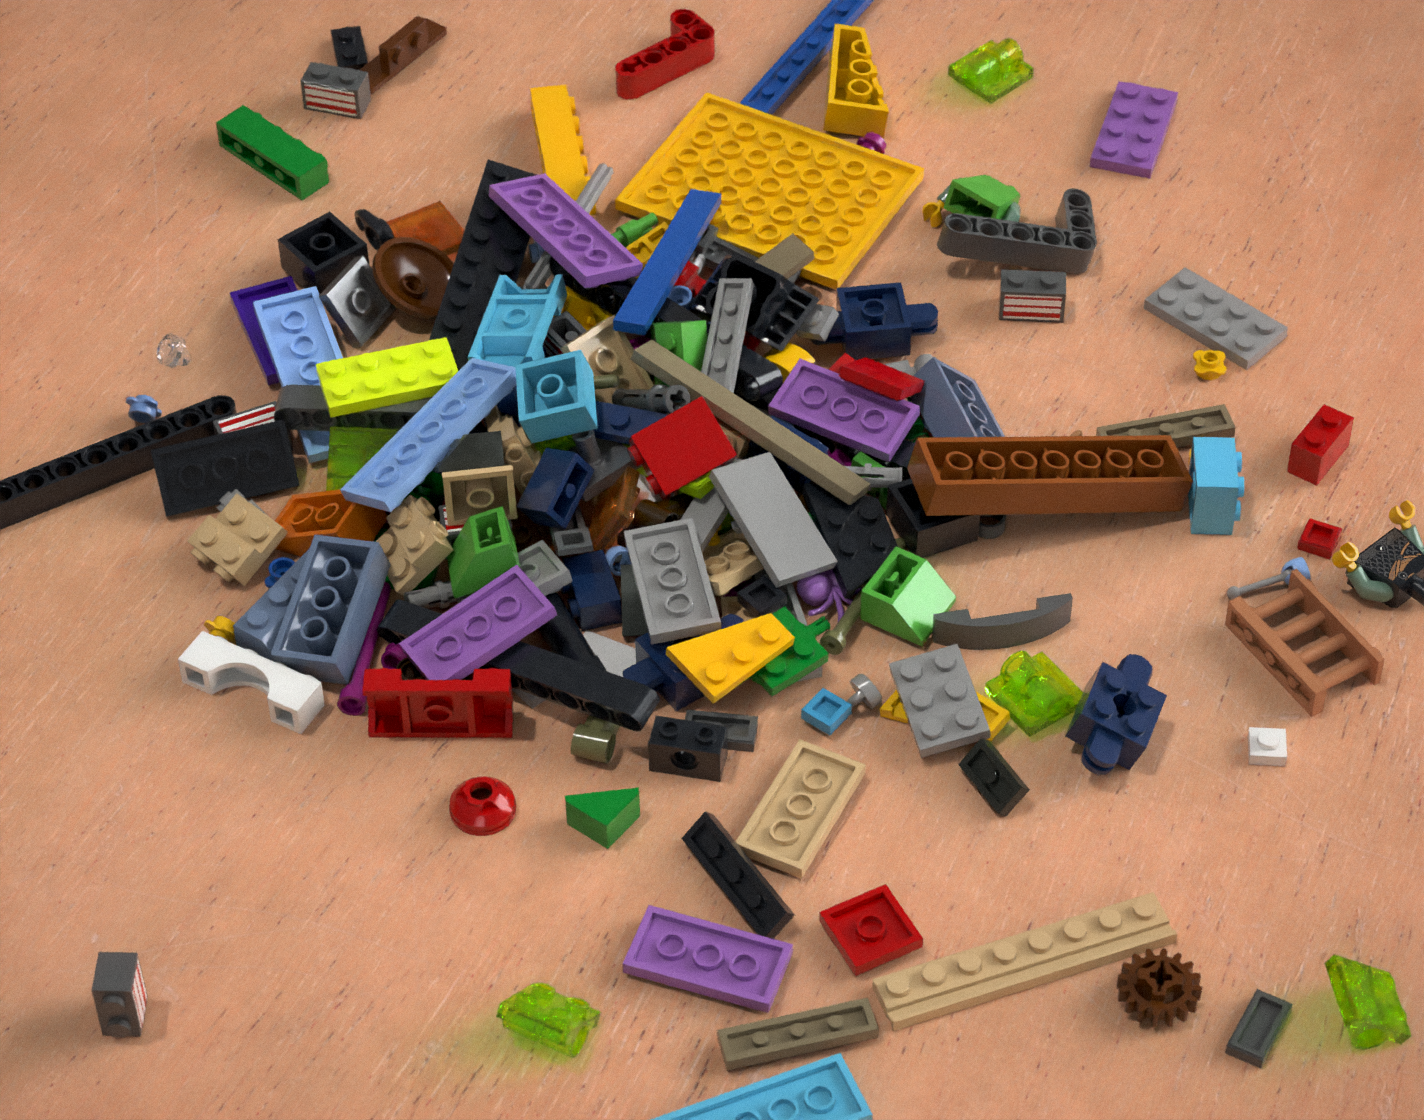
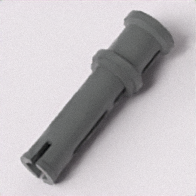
[612,384,691,414]

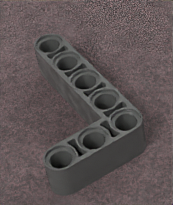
[937,188,1097,274]

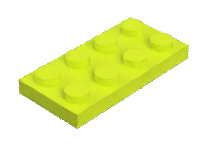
[315,337,458,418]

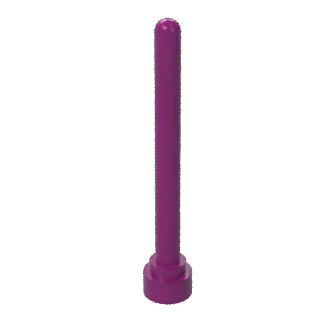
[337,582,391,716]

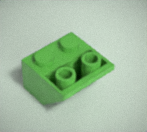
[447,506,521,598]
[860,546,956,646]

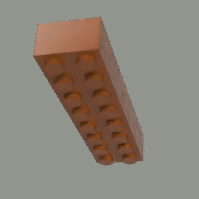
[907,435,1193,516]

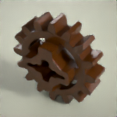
[1117,948,1202,1027]

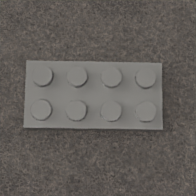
[1144,267,1288,370]
[624,518,722,645]

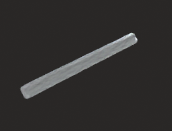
[523,163,614,289]

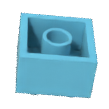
[515,350,598,443]
[1188,437,1244,535]

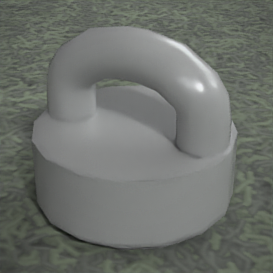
[847,673,882,709]

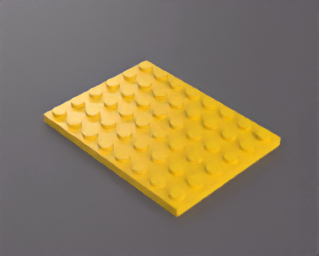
[615,92,924,290]

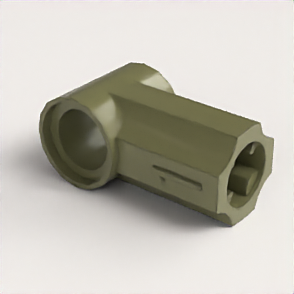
[571,715,620,764]

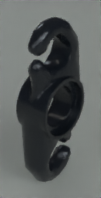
[354,209,394,251]

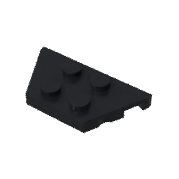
[801,483,898,599]

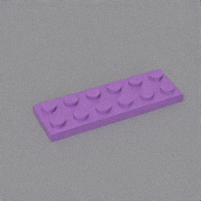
[489,173,643,288]

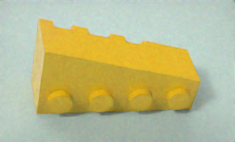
[823,24,889,138]

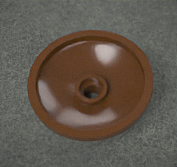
[372,237,454,319]

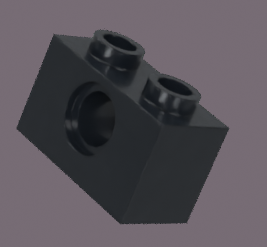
[648,716,728,782]

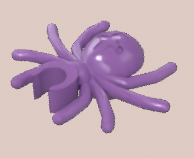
[797,569,863,622]

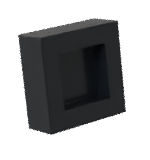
[737,576,787,618]

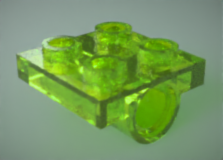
[948,38,1034,104]
[326,426,399,491]
[985,650,1083,737]
[1324,954,1412,1049]
[496,983,601,1058]

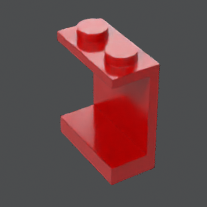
[627,396,737,501]

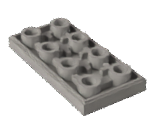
[709,452,838,588]

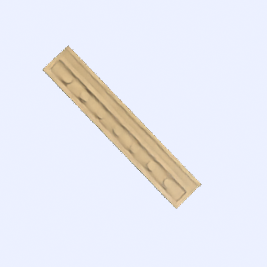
[872,892,1177,1031]

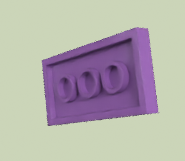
[1090,81,1178,179]
[768,359,920,462]
[399,565,557,680]
[623,905,793,1013]

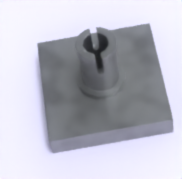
[318,256,397,348]
[567,430,642,502]

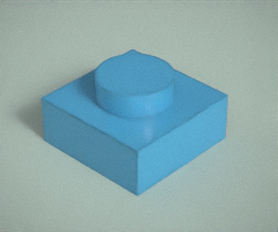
[801,688,852,735]

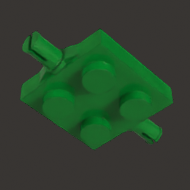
[734,606,831,697]

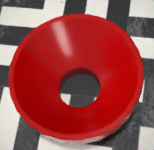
[449,776,516,836]

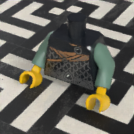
[1332,500,1424,608]

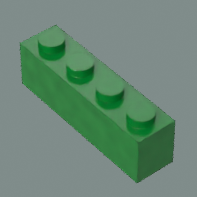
[216,105,329,201]

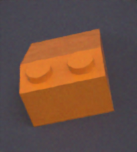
[275,490,388,557]

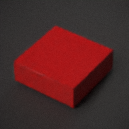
[1297,518,1342,560]

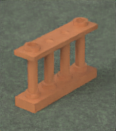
[1225,568,1385,717]

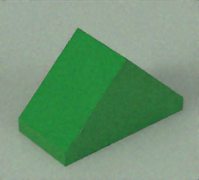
[565,788,640,849]

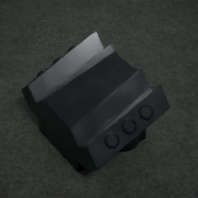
[689,252,819,351]

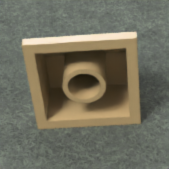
[442,465,517,526]

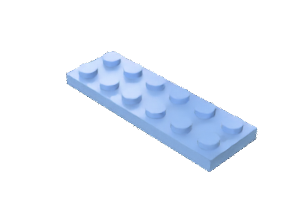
[253,286,374,463]
[340,358,516,512]

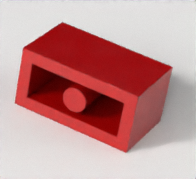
[1287,404,1354,486]

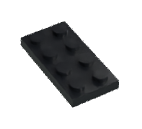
[150,419,300,517]

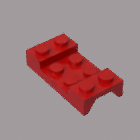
[362,668,514,738]

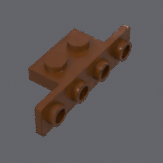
[359,16,447,94]

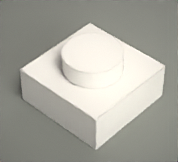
[1248,727,1287,766]

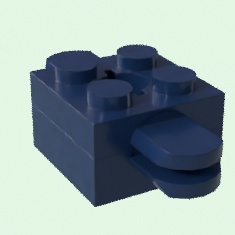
[810,282,938,360]
[623,614,745,711]
[1065,654,1167,775]

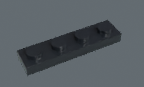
[682,811,795,939]

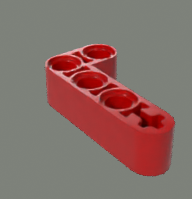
[615,9,715,100]

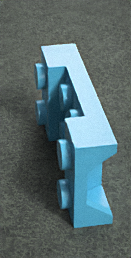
[468,274,567,367]

